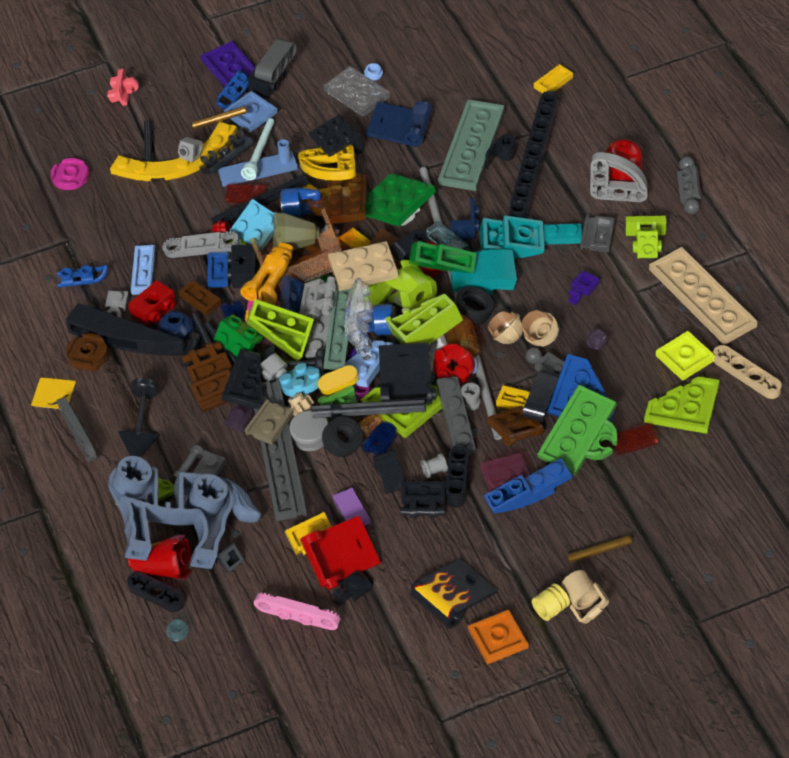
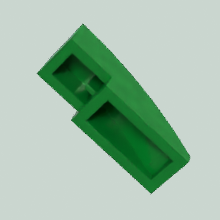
[409,241,477,273]

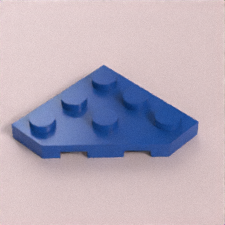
[547,354,615,423]

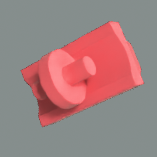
[107,69,139,106]

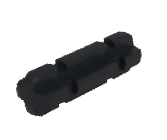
[180,332,201,367]

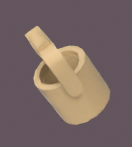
[561,570,609,624]

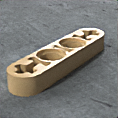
[713,345,782,399]

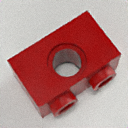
[128,280,176,327]

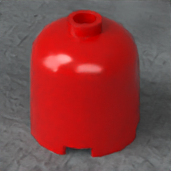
[606,139,643,182]

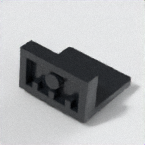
[309,114,364,157]

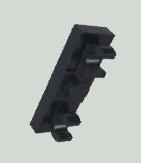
[199,130,254,174]

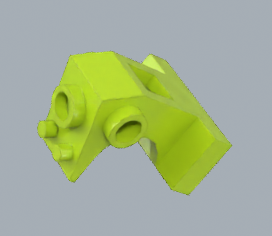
[625,216,666,258]

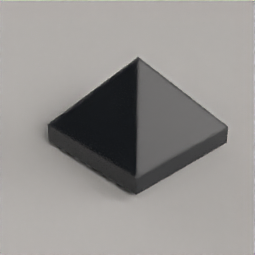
[217,543,245,573]

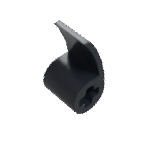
[485,135,515,169]
[373,450,405,493]

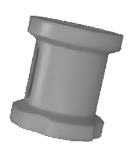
[461,383,481,411]
[420,453,448,478]

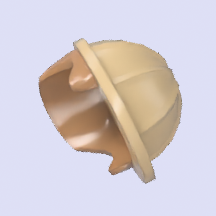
[521,310,559,347]
[488,311,523,344]

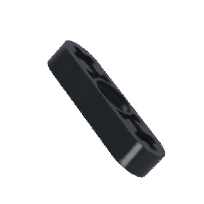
[127,572,185,612]

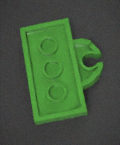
[537,385,618,476]

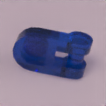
[220,299,246,323]
[363,422,397,455]

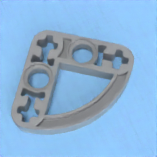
[590,152,648,202]

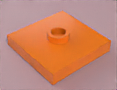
[468,609,529,665]

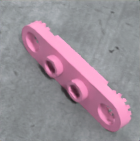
[254,593,341,630]

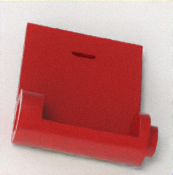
[300,516,381,590]

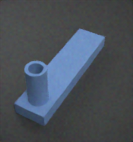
[218,139,297,187]

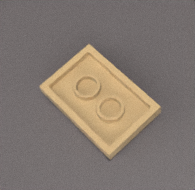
[328,241,398,291]

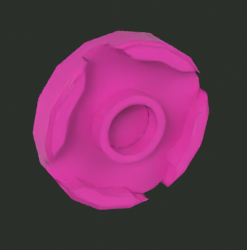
[51,158,89,190]

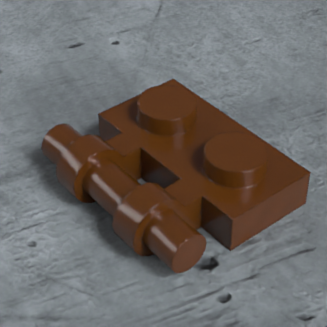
[181,341,232,383]

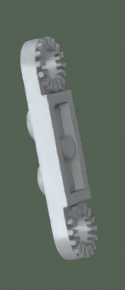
[162,231,240,258]

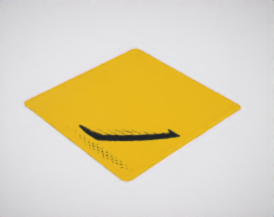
[31,377,76,409]

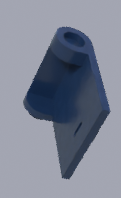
[366,101,433,147]

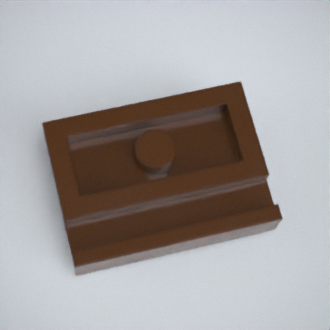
[190,369,230,413]

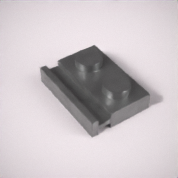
[580,215,615,252]

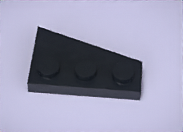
[222,349,262,410]

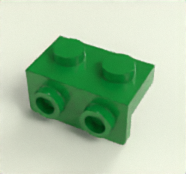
[214,315,263,357]

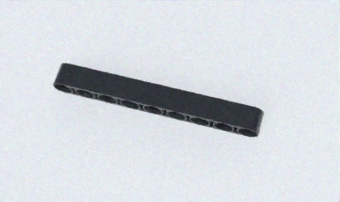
[510,91,558,219]

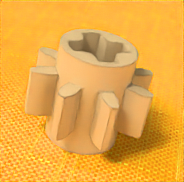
[287,392,314,416]

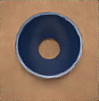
[157,311,195,341]

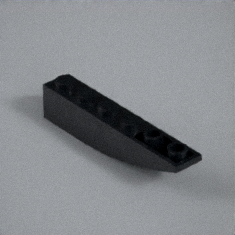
[66,303,185,356]

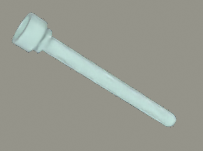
[241,118,275,180]

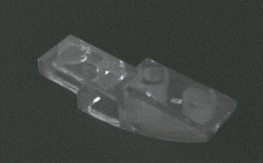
[344,277,374,360]

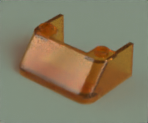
[250,208,343,292]

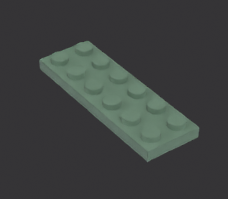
[438,100,505,191]

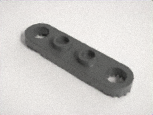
[56,397,97,462]

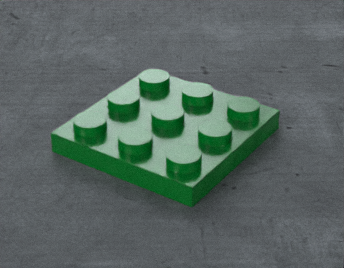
[366,173,436,227]

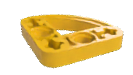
[298,145,356,180]

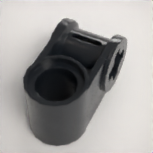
[390,230,428,263]

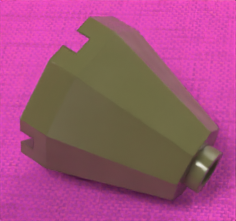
[273,212,319,250]

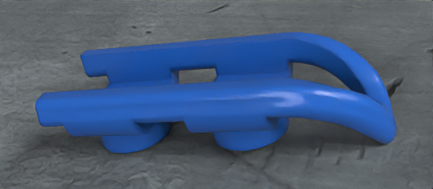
[216,70,249,109]
[57,265,108,288]

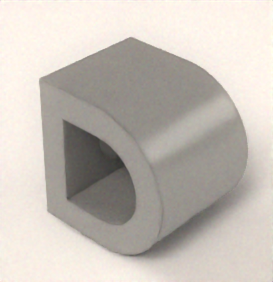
[178,137,203,162]
[261,353,288,382]

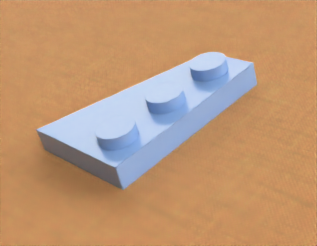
[345,340,393,387]

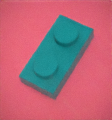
[543,224,582,245]

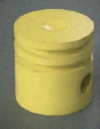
[532,583,570,621]

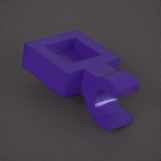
[568,271,600,305]

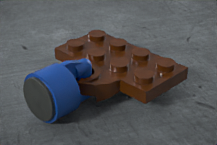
[280,173,367,224]

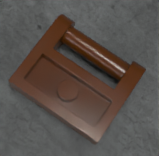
[487,406,544,446]

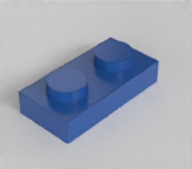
[207,252,229,288]

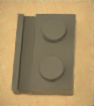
[245,400,294,445]

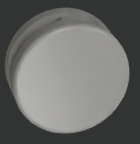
[289,411,328,451]

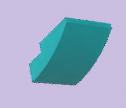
[479,215,544,259]
[450,249,517,294]

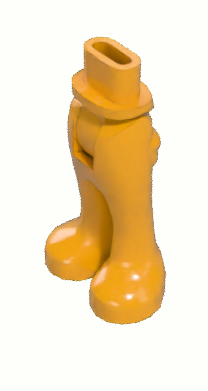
[240,242,293,305]

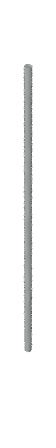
[420,167,502,440]

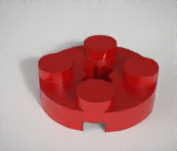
[433,344,475,385]

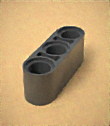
[255,38,297,83]

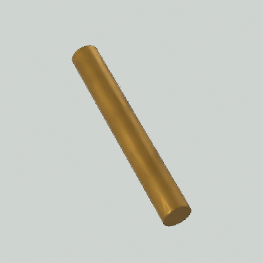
[192,106,248,129]
[567,535,632,563]

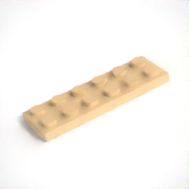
[649,247,758,345]

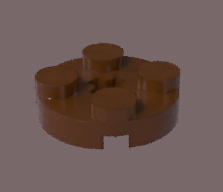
[66,333,108,371]

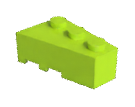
[385,294,463,344]
[246,299,314,361]

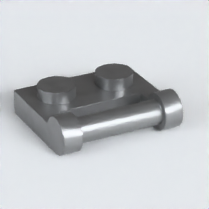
[171,445,226,482]

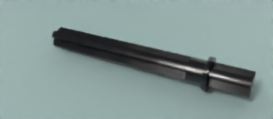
[210,175,308,225]
[311,399,426,419]

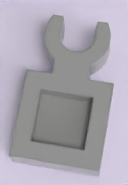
[105,291,129,318]

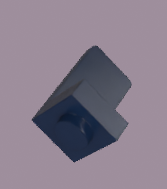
[451,198,479,240]

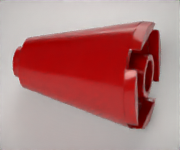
[128,535,192,579]

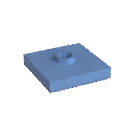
[224,91,278,133]

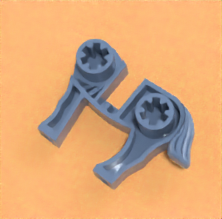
[108,456,261,569]

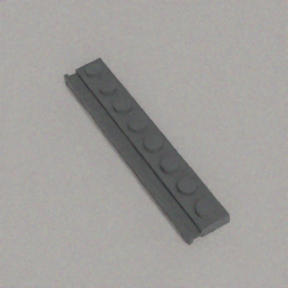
[254,379,307,521]

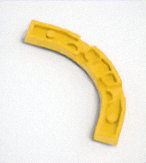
[110,122,237,181]

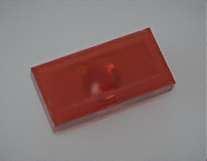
[225,184,266,203]
[611,424,658,456]

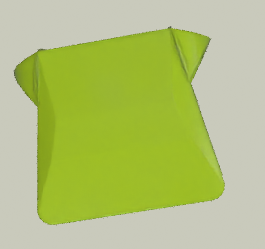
[384,260,437,310]

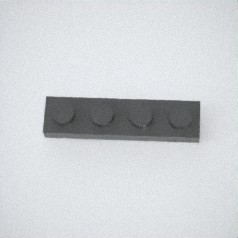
[436,377,476,454]

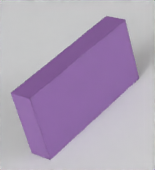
[333,488,370,526]

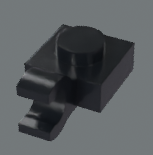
[333,571,372,606]

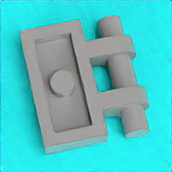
[299,276,336,319]

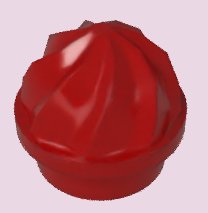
[211,220,231,233]

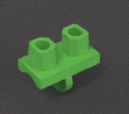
[318,385,358,420]

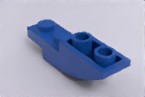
[483,458,573,513]

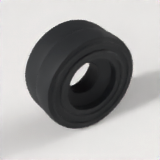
[322,416,363,457]

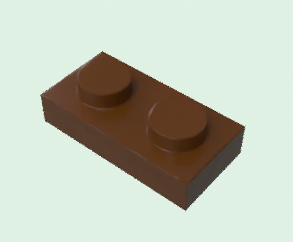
[178,280,221,316]

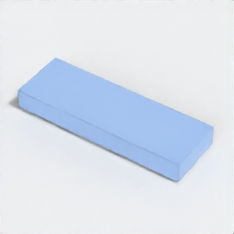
[131,245,156,295]

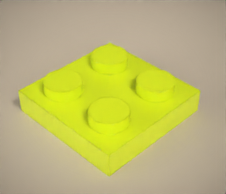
[656,331,715,381]

